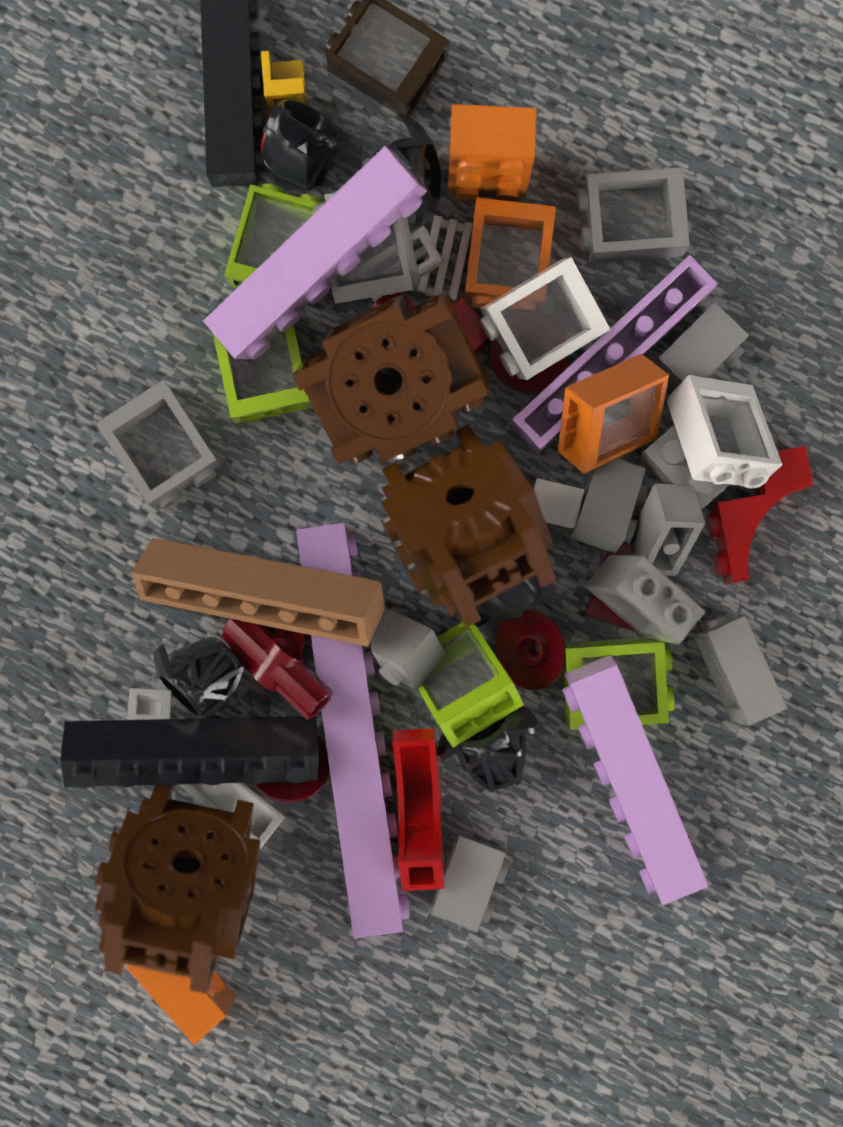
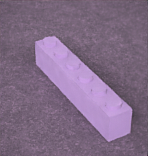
[203,146,427,360]
[509,255,718,456]
[562,655,709,906]

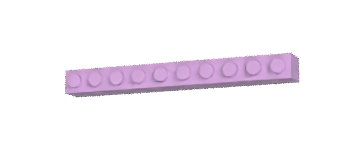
[296,523,410,939]

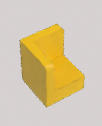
[261,50,307,111]

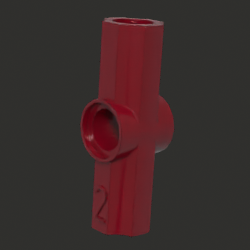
[221,619,334,720]

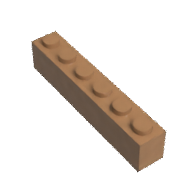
[131,538,385,647]

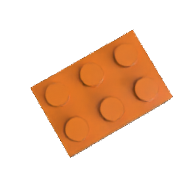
[447,104,537,202]

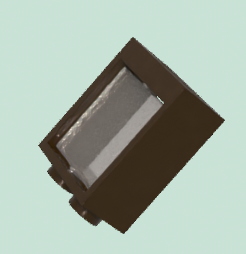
[325,0,449,119]

